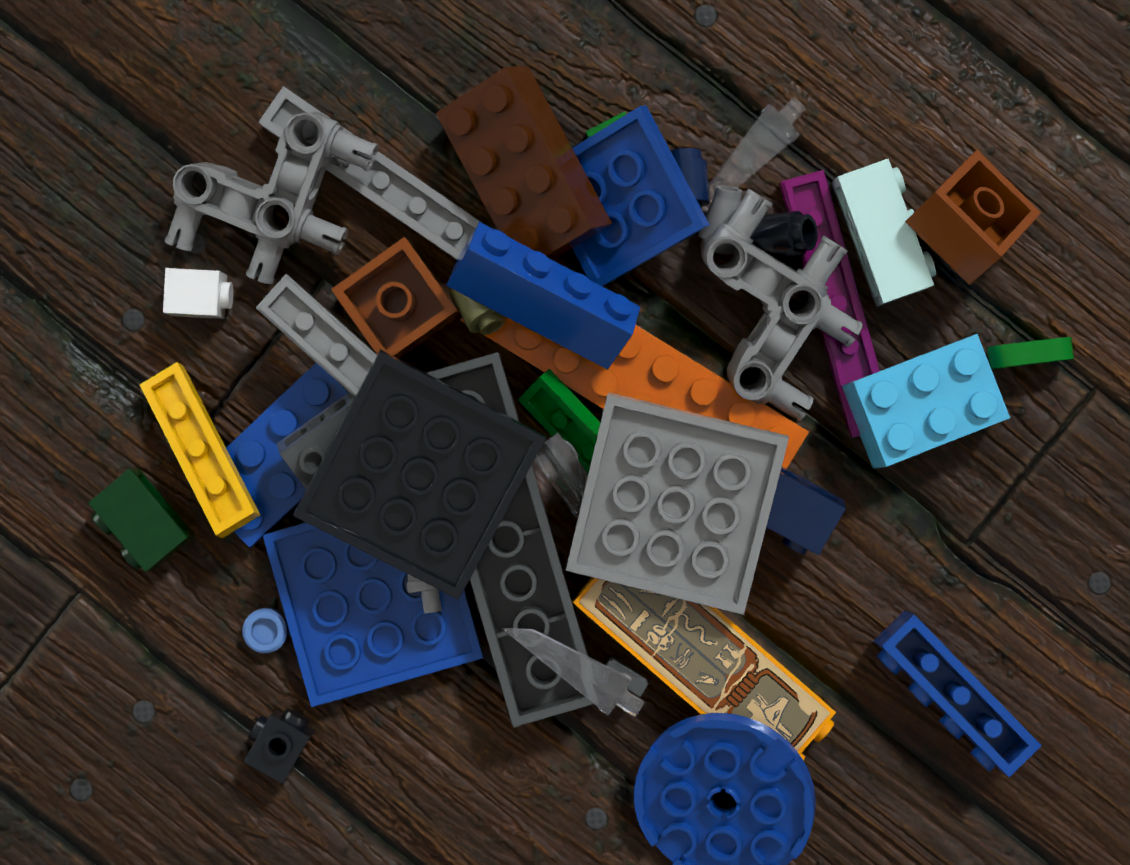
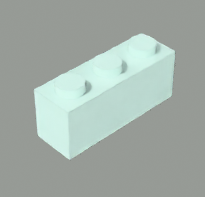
[832,158,936,307]

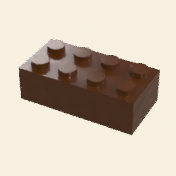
[436,66,612,260]

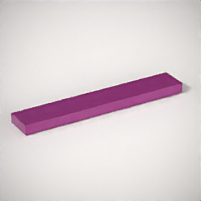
[779,170,880,438]

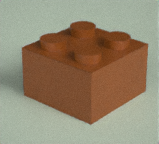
[905,150,1041,285]
[331,237,460,359]

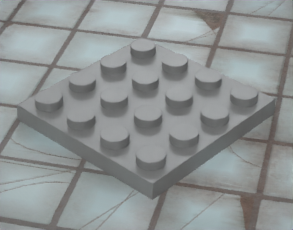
[566,392,789,615]

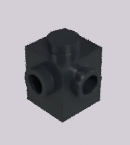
[244,708,315,784]

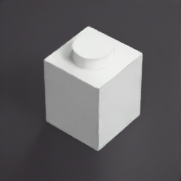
[163,268,233,319]

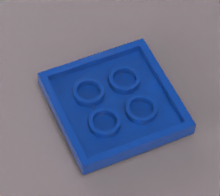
[572,105,710,287]

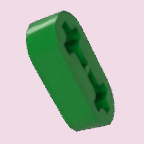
[987,337,1074,369]

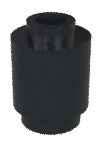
[750,211,818,258]

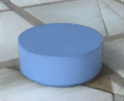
[243,608,289,653]

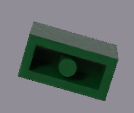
[88,468,196,572]

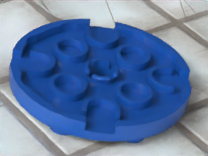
[634,713,816,865]

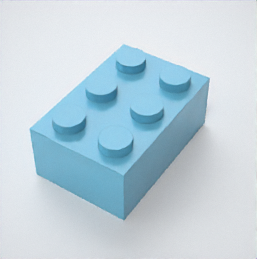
[842,334,1010,469]

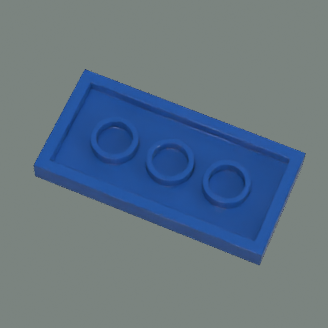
[188,363,348,548]

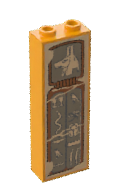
[572,577,836,760]

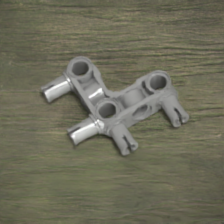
[164,111,379,284]
[701,188,863,422]

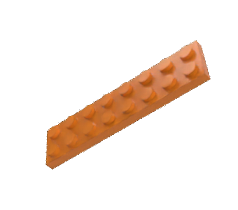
[460,317,809,469]

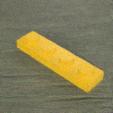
[140,362,260,538]

